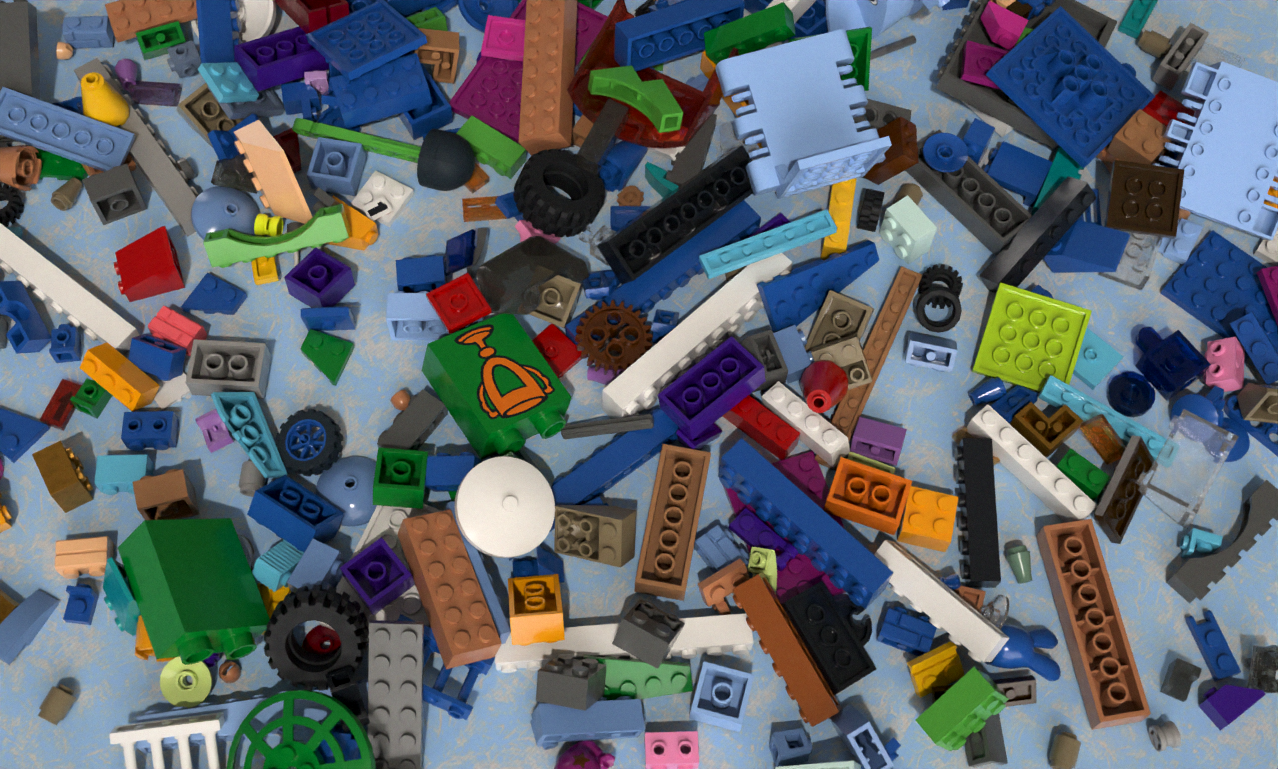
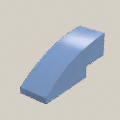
[0,590,60,665]

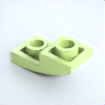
[747,547,777,594]

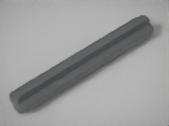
[561,414,654,440]

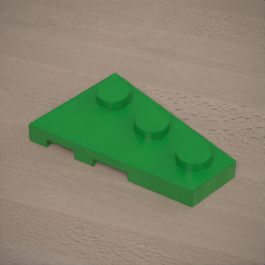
[35,147,88,181]

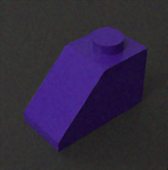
[1199,684,1266,730]

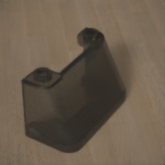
[476,236,589,315]

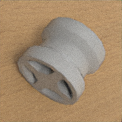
[1149,721,1181,752]

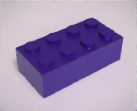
[234,27,329,92]
[658,336,766,440]

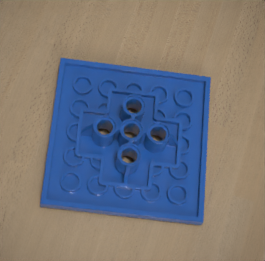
[986,6,1155,169]

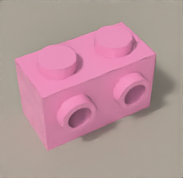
[1204,337,1245,392]
[644,731,699,769]

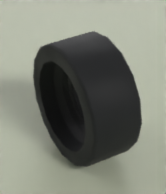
[916,286,962,333]

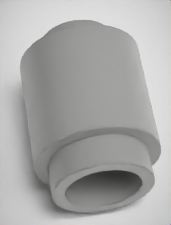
[238,459,265,497]

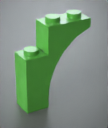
[588,66,683,133]

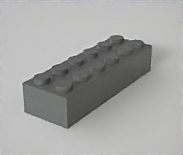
[905,130,1032,256]

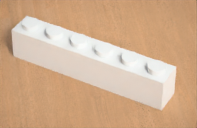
[965,404,1097,523]
[874,540,1009,663]

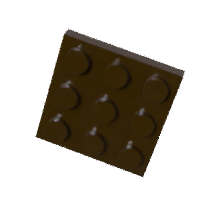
[1104,160,1184,239]

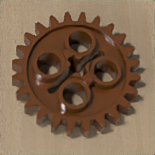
[575,300,653,376]

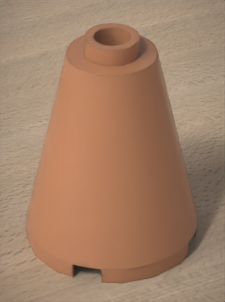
[0,145,42,191]

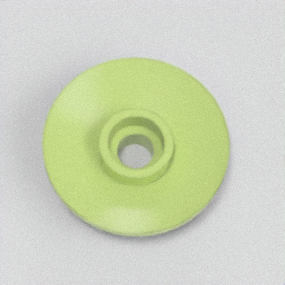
[160,657,212,708]

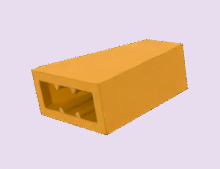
[324,195,379,251]

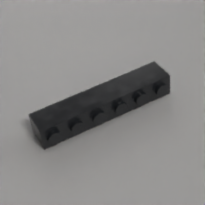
[979,176,1096,293]
[954,438,1001,588]

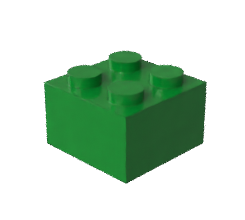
[373,447,428,509]

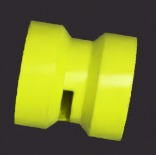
[254,213,284,237]

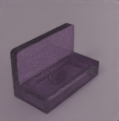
[128,81,182,107]

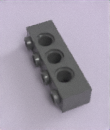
[852,99,912,132]

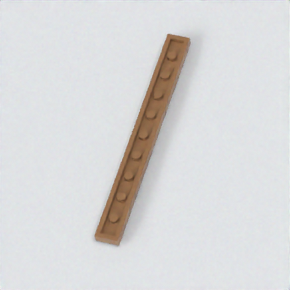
[815,266,922,471]

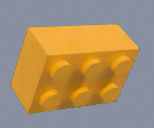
[508,574,565,646]

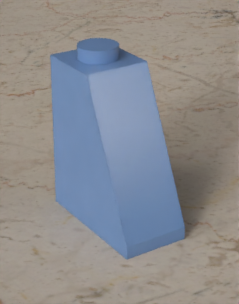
[829,703,894,769]

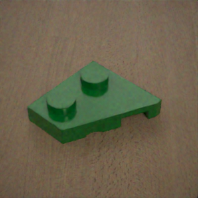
[300,329,355,386]

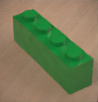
[704,2,796,65]

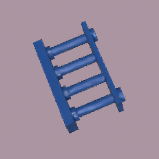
[397,614,495,720]

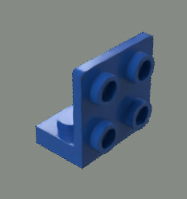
[207,114,259,175]

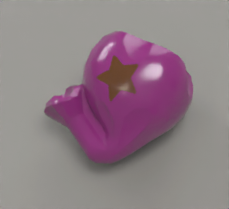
[554,740,615,769]

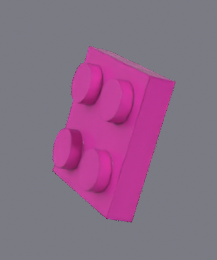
[481,15,526,61]

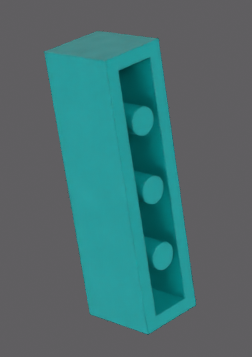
[1031,146,1084,216]

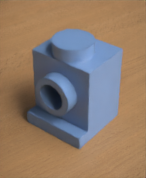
[769,728,812,767]

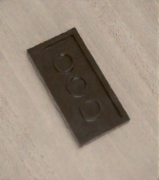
[1094,435,1157,544]

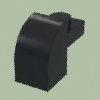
[325,665,370,733]

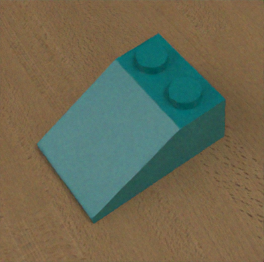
[103,557,141,636]

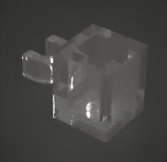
[579,223,615,266]

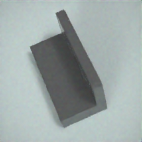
[965,713,1008,767]

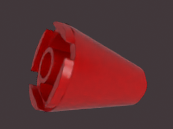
[800,360,848,413]

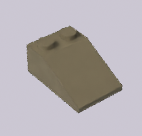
[177,83,245,148]
[805,290,875,352]

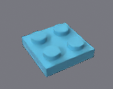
[198,62,259,103]

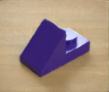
[676,423,722,451]

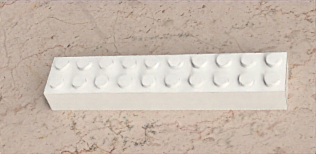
[602,253,793,419]

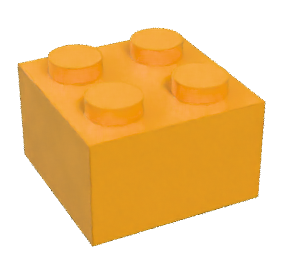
[897,486,958,552]

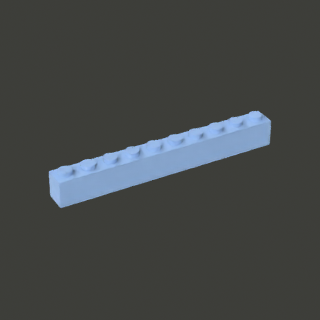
[136,679,368,754]

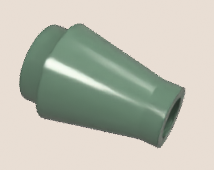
[1006,546,1033,584]

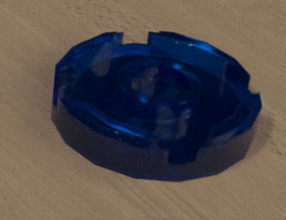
[1106,371,1155,418]

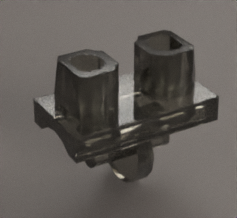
[1244,645,1278,693]

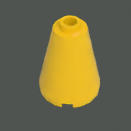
[81,72,130,127]

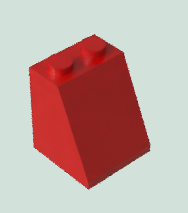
[114,226,185,302]

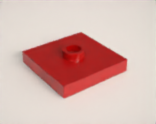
[426,273,492,335]
[532,324,582,379]

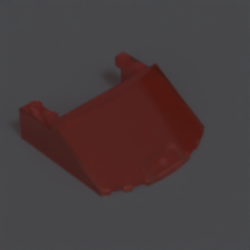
[567,0,739,148]

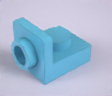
[1179,528,1223,559]

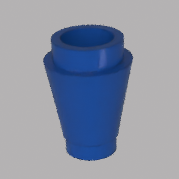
[969,377,1007,406]

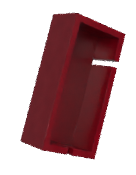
[275,0,349,34]

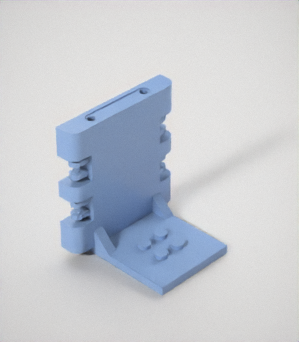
[715,29,892,199]
[1152,61,1278,240]

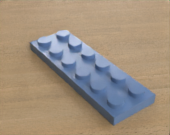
[0,87,135,172]

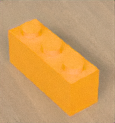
[80,342,160,412]

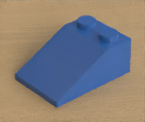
[1044,220,1130,273]

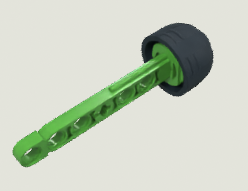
[292,118,475,191]

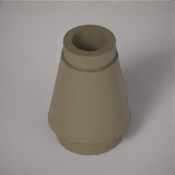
[51,178,83,211]

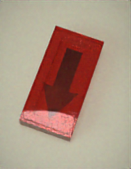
[40,379,82,431]

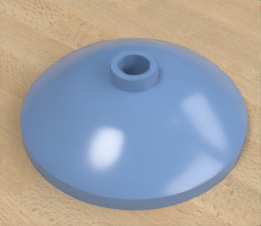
[191,186,259,240]
[316,456,377,527]

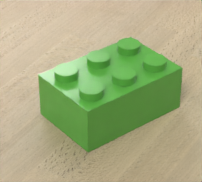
[916,667,1009,751]

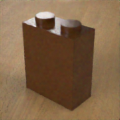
[863,116,919,185]

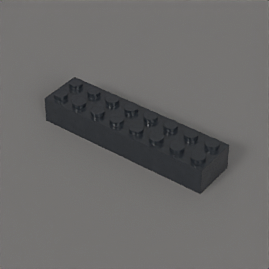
[597,145,753,284]

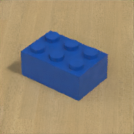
[247,475,344,553]

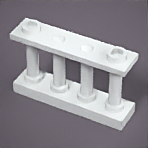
[109,712,225,769]

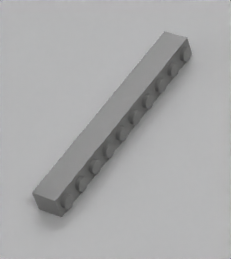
[74,58,199,237]

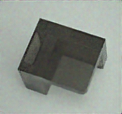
[1160,658,1202,702]

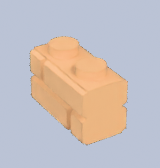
[55,536,114,579]

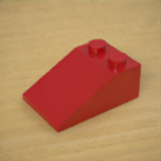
[1142,90,1195,156]

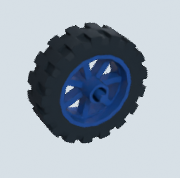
[276,409,343,476]

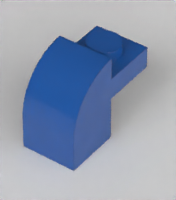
[281,82,322,123]

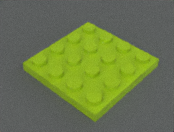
[972,282,1092,393]

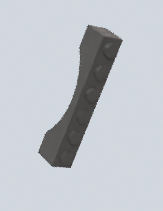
[1166,480,1278,604]

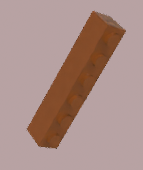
[732,572,842,727]

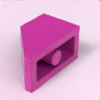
[980,0,1029,51]

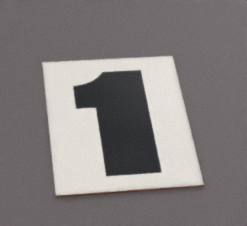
[362,196,393,221]

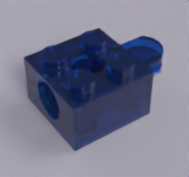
[1134,327,1211,401]

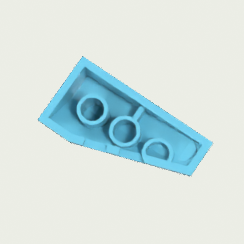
[211,392,288,478]

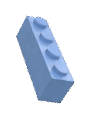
[533,696,645,743]

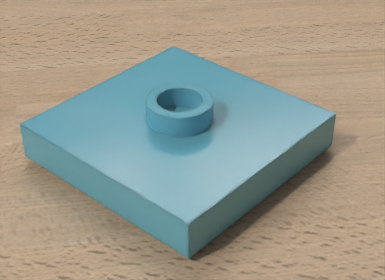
[1073,328,1124,390]

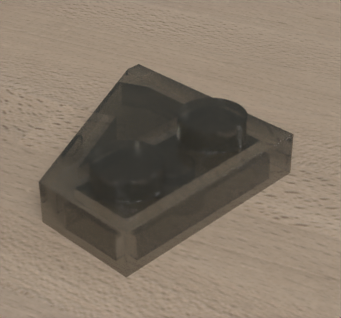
[211,154,257,194]

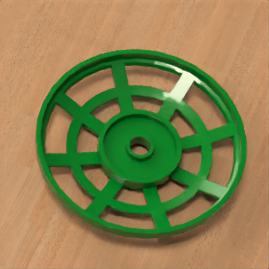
[227,690,375,769]

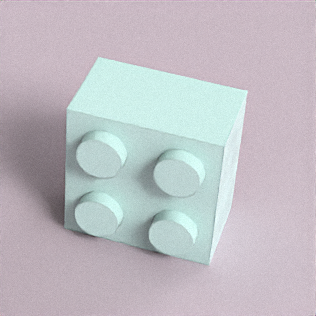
[879,195,937,264]

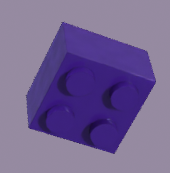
[284,248,355,308]
[340,537,415,616]

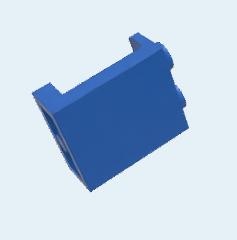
[984,141,1053,207]

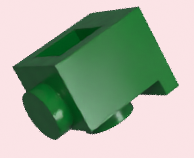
[70,378,113,419]

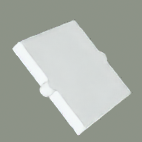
[148,372,190,411]

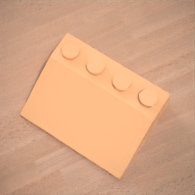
[234,120,312,224]

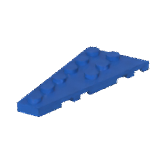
[757,240,880,333]

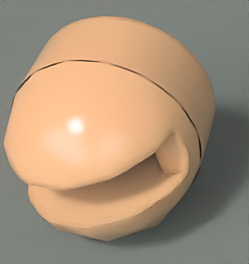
[56,42,74,60]

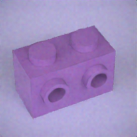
[850,417,907,466]

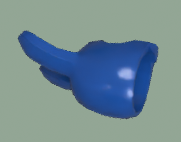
[985,624,1061,681]

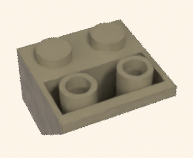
[811,333,873,390]

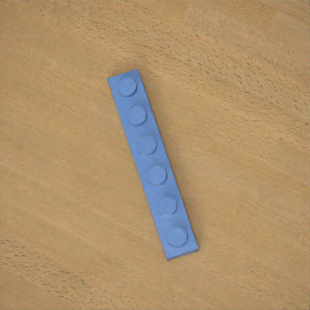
[444,501,511,644]

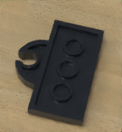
[782,581,877,695]

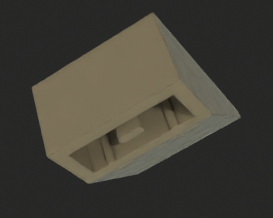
[554,505,636,567]

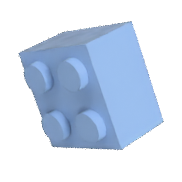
[689,661,754,733]

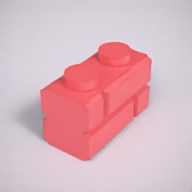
[148,306,207,356]

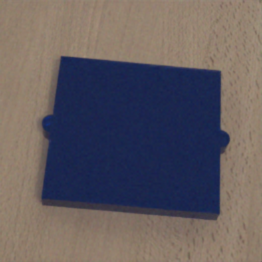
[443,229,476,276]

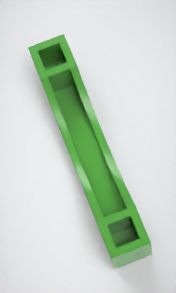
[203,204,350,268]

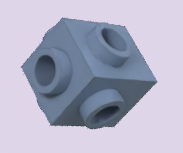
[167,40,201,78]

